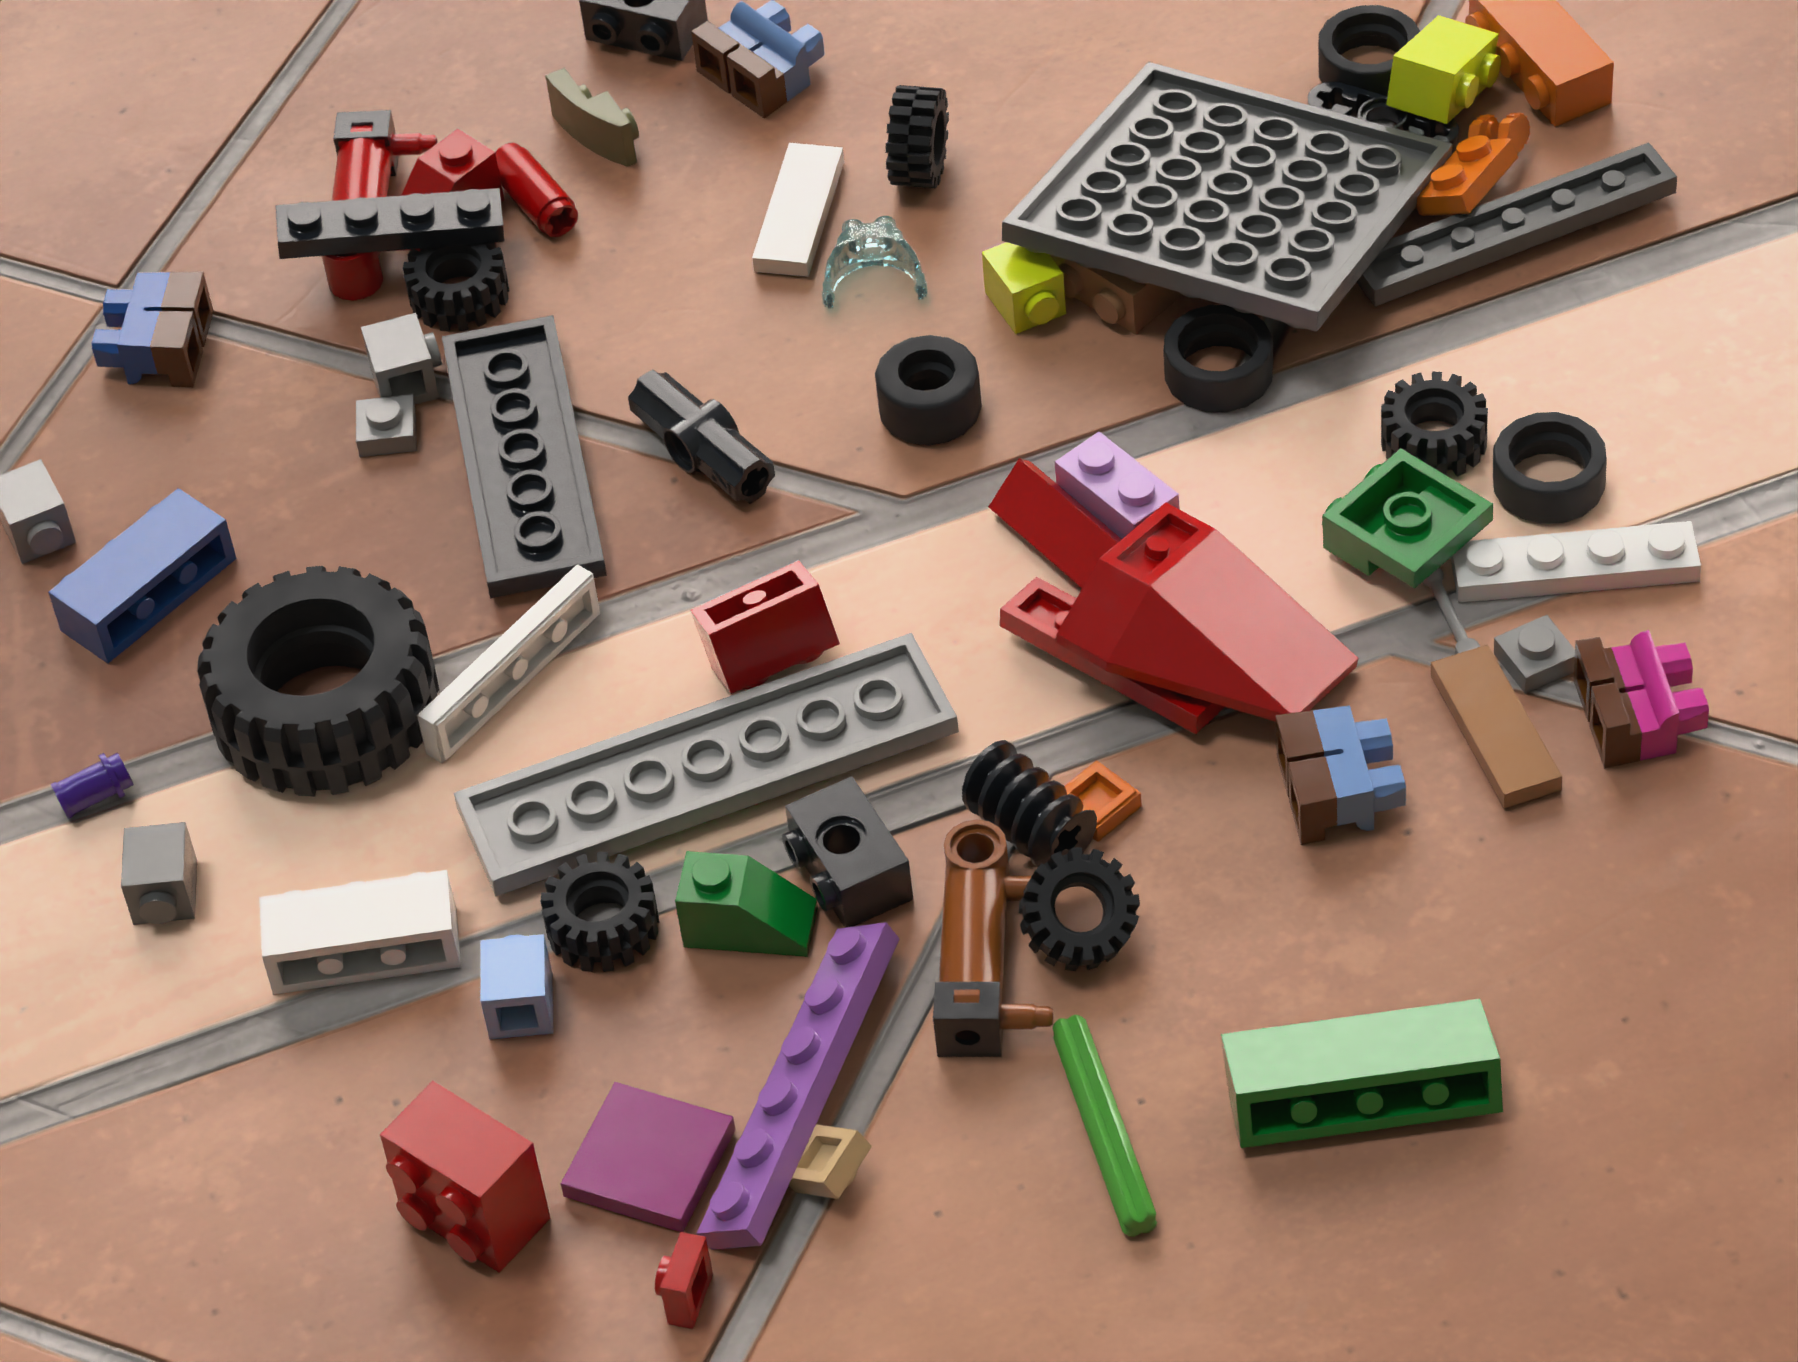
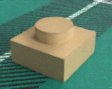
[789,1124,872,1199]

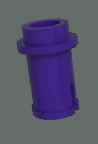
[51,753,134,819]

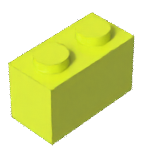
[1386,15,1501,124]

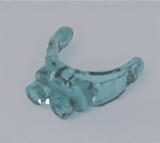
[822,216,928,309]

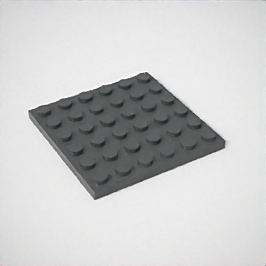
[1002,62,1453,332]

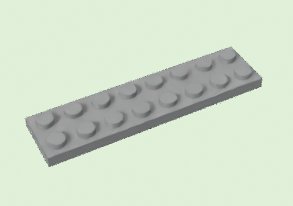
[454,632,959,896]

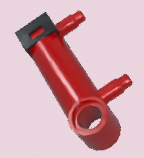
[322,110,437,301]

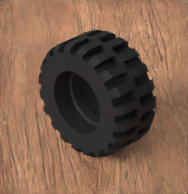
[197,566,439,797]

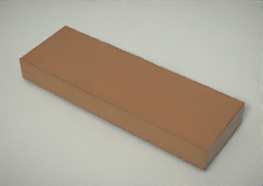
[1431,644,1562,808]

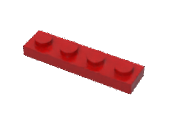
[999,577,1225,734]

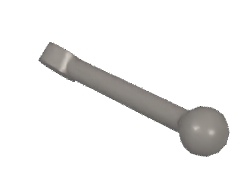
[1422,567,1480,654]

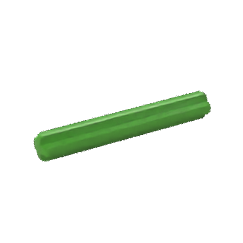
[1052,1015,1157,1237]

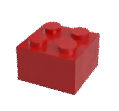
[380,1080,551,1273]

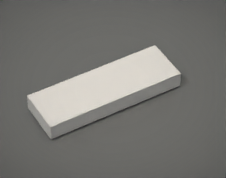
[752,143,844,277]

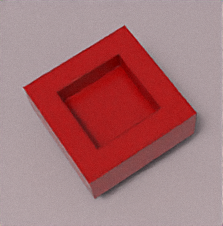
[655,1232,713,1329]

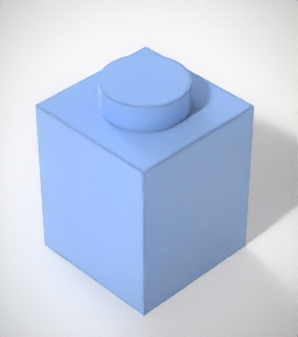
[480,934,553,1040]

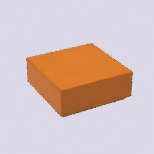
[1065,760,1142,842]

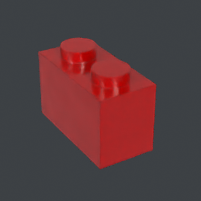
[690,560,840,694]

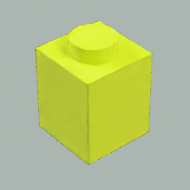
[982,242,1066,334]

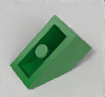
[675,851,818,957]

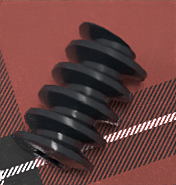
[962,740,1097,867]

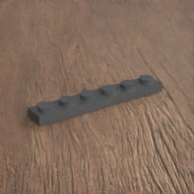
[1357,142,1677,307]

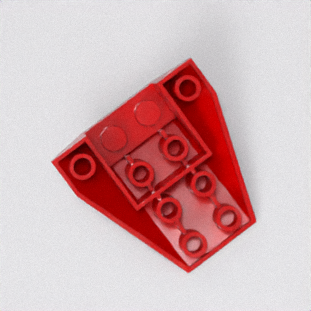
[1055,502,1359,722]

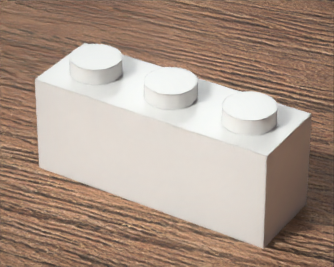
[259,870,461,995]

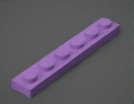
[696,922,900,1250]

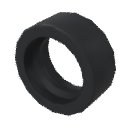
[1318,5,1420,96]
[1163,305,1273,412]
[1493,412,1607,524]

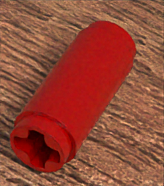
[495,143,578,237]

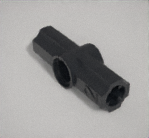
[628,369,775,504]

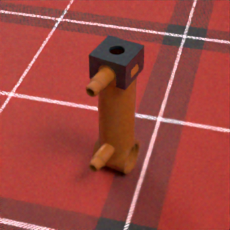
[933,819,1058,1057]

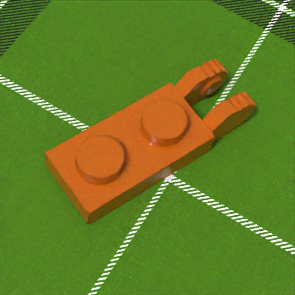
[1416,112,1531,216]

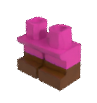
[1573,630,1709,768]

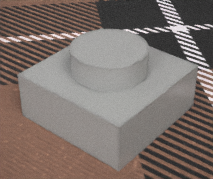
[356,394,417,457]
[1494,615,1575,694]

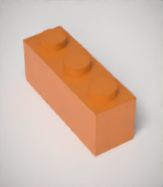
[1465,0,1614,127]

